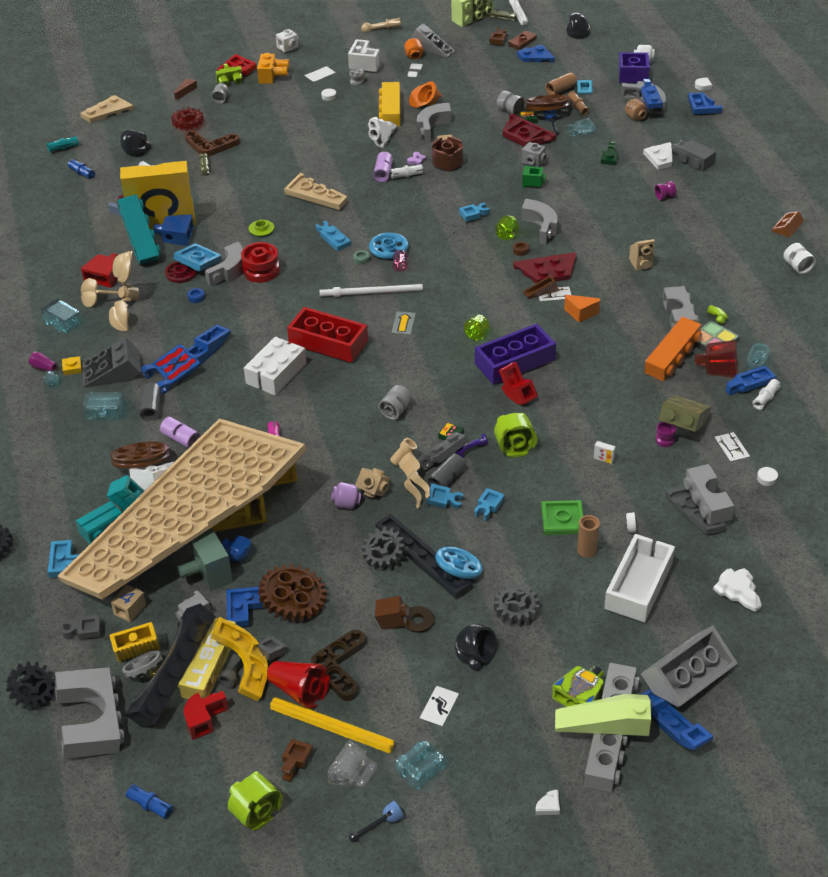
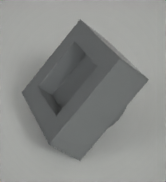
[257,636,286,661]

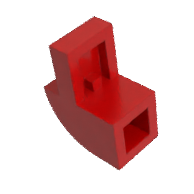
[499,362,538,404]
[184,691,229,740]

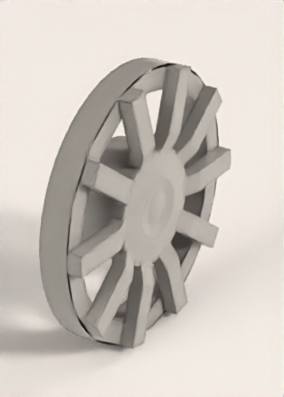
[122,651,163,678]

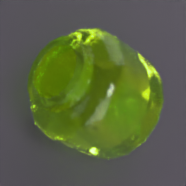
[495,215,520,240]
[463,314,490,340]

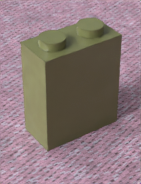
[659,395,711,431]

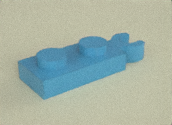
[316,221,351,251]

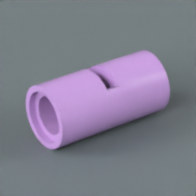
[373,152,393,182]
[160,417,201,449]

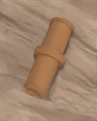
[568,91,589,115]

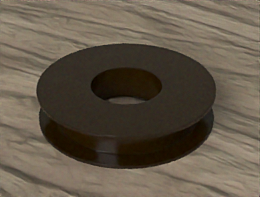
[405,606,434,632]

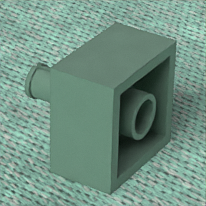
[177,528,233,592]

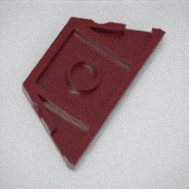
[503,113,557,147]
[513,252,577,283]

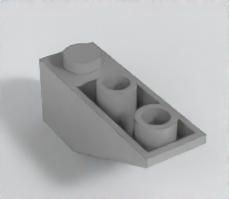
[411,24,455,57]

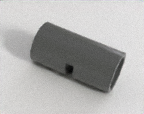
[139,383,161,421]
[427,454,466,487]

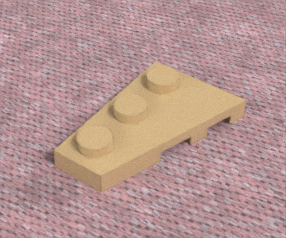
[80,95,134,123]

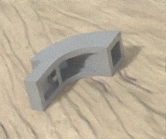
[205,242,243,286]

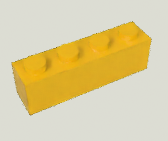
[379,82,400,126]

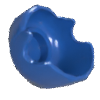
[221,535,251,562]

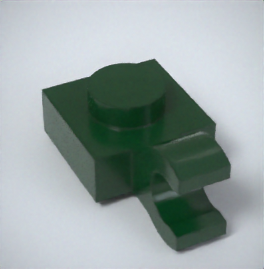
[601,141,618,165]

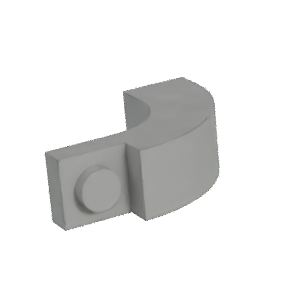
[621,81,666,114]
[417,103,451,142]
[521,199,557,245]

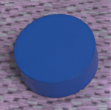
[187,288,205,303]

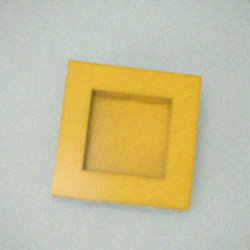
[62,356,82,376]

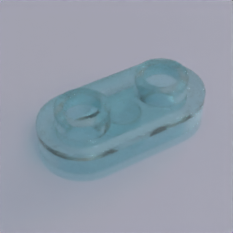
[746,343,770,370]

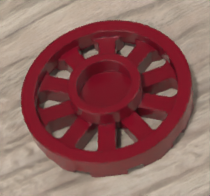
[165,261,197,283]

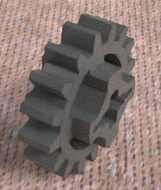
[361,527,407,570]
[494,583,540,626]

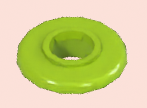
[248,220,274,237]

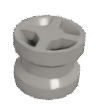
[349,68,364,86]

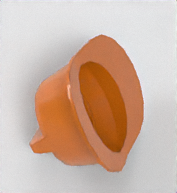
[409,81,442,108]

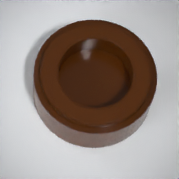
[513,241,529,256]

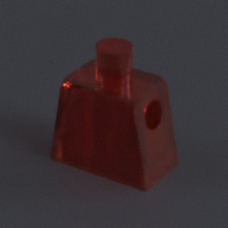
[695,340,738,378]

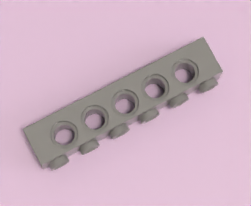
[584,663,639,792]

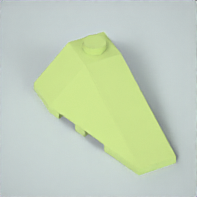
[555,694,651,736]

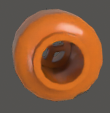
[404,38,424,60]

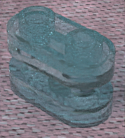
[394,740,448,790]

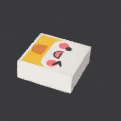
[594,441,616,464]

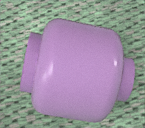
[331,482,361,510]

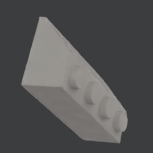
[641,626,737,707]

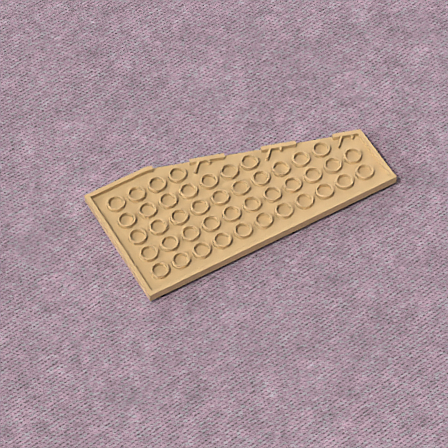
[58,419,307,599]

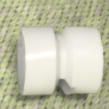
[783,243,816,274]

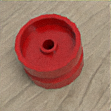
[241,242,280,283]

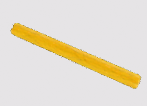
[270,697,395,753]

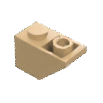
[629,239,655,271]

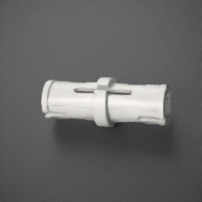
[390,164,423,179]
[752,379,781,410]

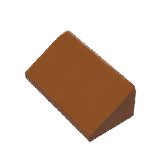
[772,211,804,237]

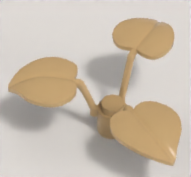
[81,251,139,331]

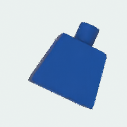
[153,214,194,246]

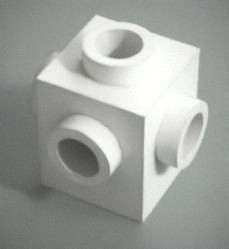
[276,29,299,52]

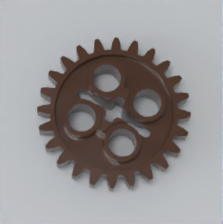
[258,563,327,623]

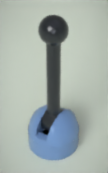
[349,801,404,842]

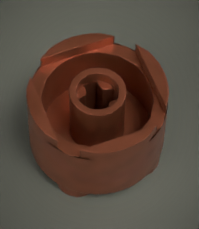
[432,137,463,172]

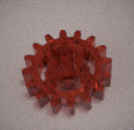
[171,107,204,131]

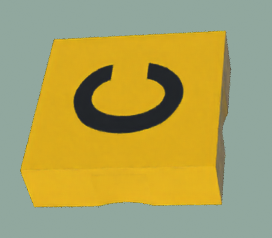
[120,161,196,230]

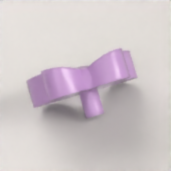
[407,152,426,165]

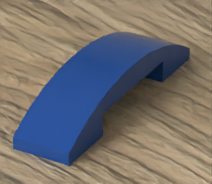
[639,689,713,750]

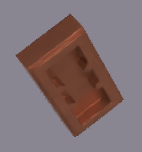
[508,31,537,50]

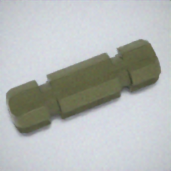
[490,10,517,21]
[200,153,210,175]

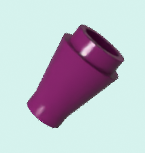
[29,352,57,373]

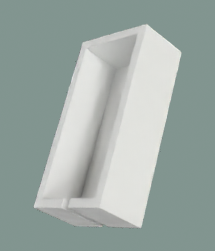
[604,534,675,622]

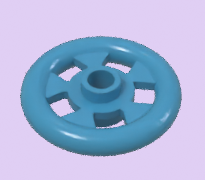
[369,233,409,259]
[435,547,483,579]

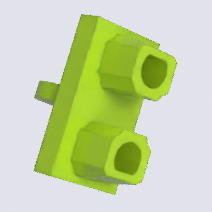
[215,64,242,86]

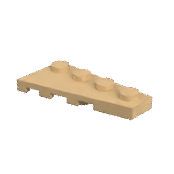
[284,172,348,210]

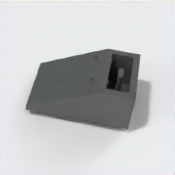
[82,337,141,388]

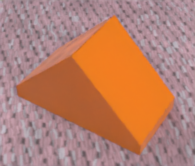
[564,294,600,322]

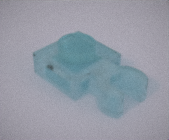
[567,118,596,136]

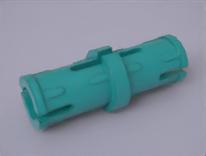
[46,136,79,153]

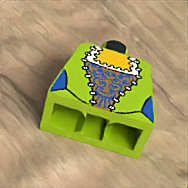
[552,666,604,707]

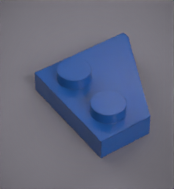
[517,45,555,63]
[688,92,723,114]

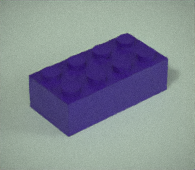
[475,323,556,385]

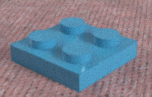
[174,243,221,271]

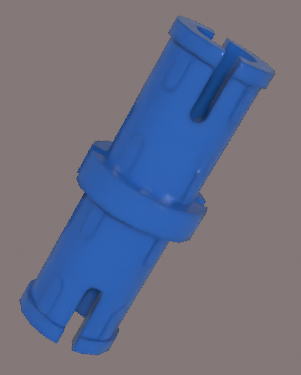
[68,159,95,180]
[126,784,173,820]

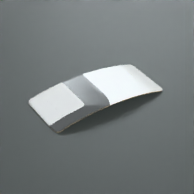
[408,63,423,77]

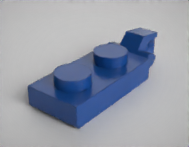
[641,79,663,109]
[725,365,777,395]

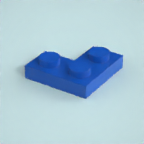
[226,587,263,627]

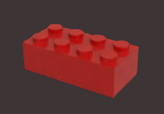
[287,307,368,363]

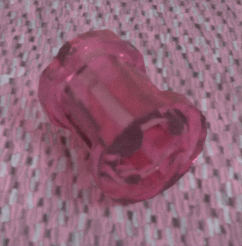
[392,250,408,271]

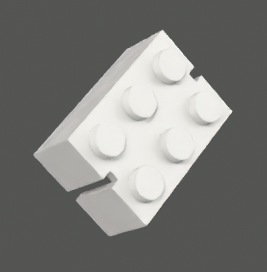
[244,337,307,396]

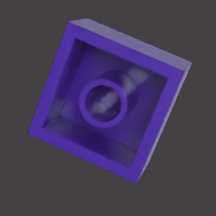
[618,52,650,83]

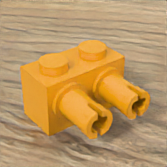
[257,53,290,84]

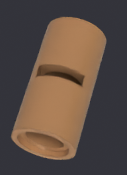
[545,72,577,95]
[577,515,600,558]

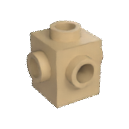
[355,468,390,498]

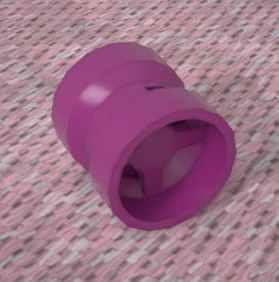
[655,181,677,200]
[655,421,676,447]

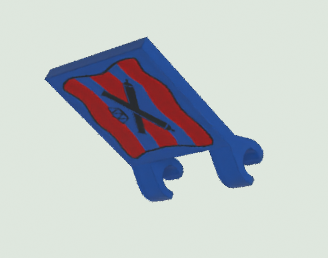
[141,344,201,394]

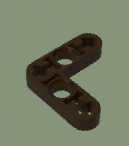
[311,629,366,701]

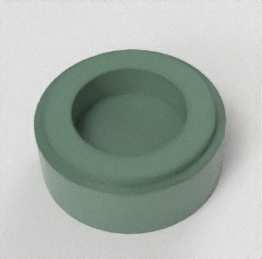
[353,250,370,265]

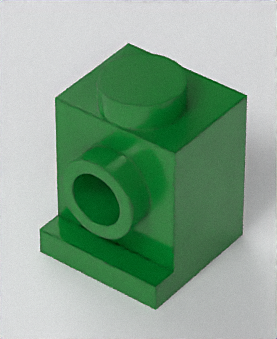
[522,166,546,188]

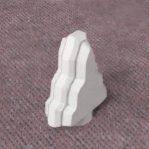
[368,117,396,147]
[713,568,762,612]

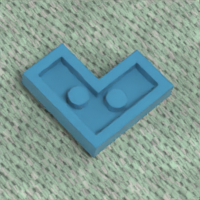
[48,540,80,578]

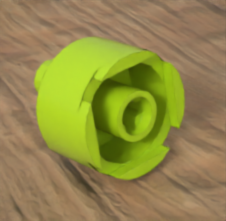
[494,413,537,458]
[227,771,283,831]

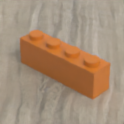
[645,316,702,381]

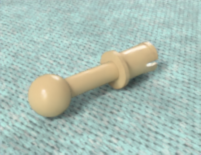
[361,18,401,32]

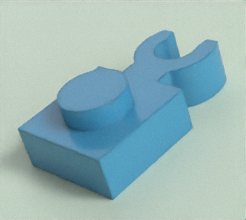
[459,203,490,222]
[426,483,463,509]
[475,488,505,521]

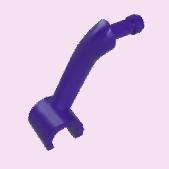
[455,434,488,458]

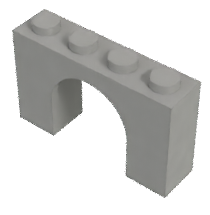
[54,667,124,759]

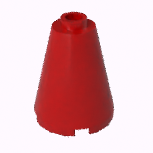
[267,661,330,709]

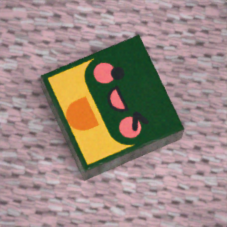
[519,111,537,123]
[438,422,464,441]

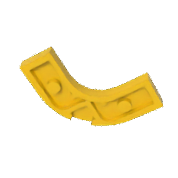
[210,617,268,701]

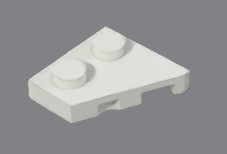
[643,142,672,170]

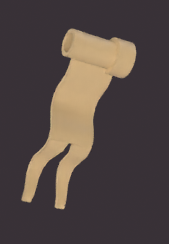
[390,438,430,509]

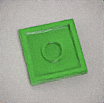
[541,500,583,535]

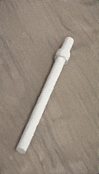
[320,284,423,298]

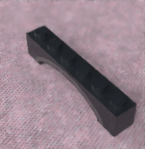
[125,603,216,728]

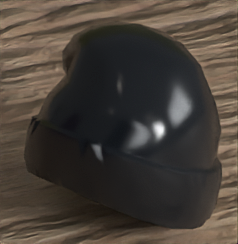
[566,13,590,39]
[120,130,151,156]
[455,624,497,671]

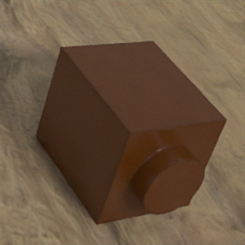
[374,596,409,629]

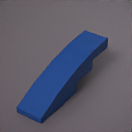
[184,324,231,378]

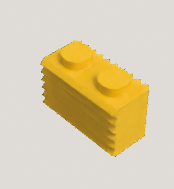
[109,622,160,663]

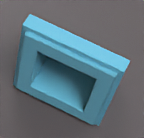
[577,80,592,94]

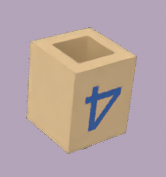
[111,585,146,623]

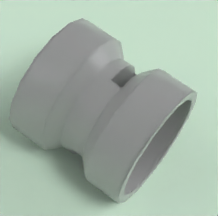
[211,83,229,103]

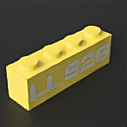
[177,618,236,699]

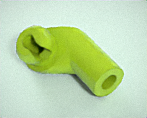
[707,305,728,325]

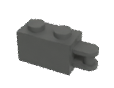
[672,140,716,172]

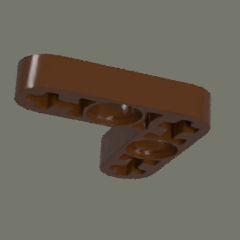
[185,130,240,157]

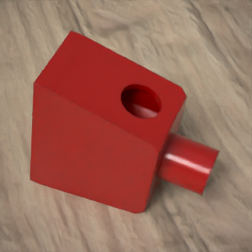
[81,253,118,288]

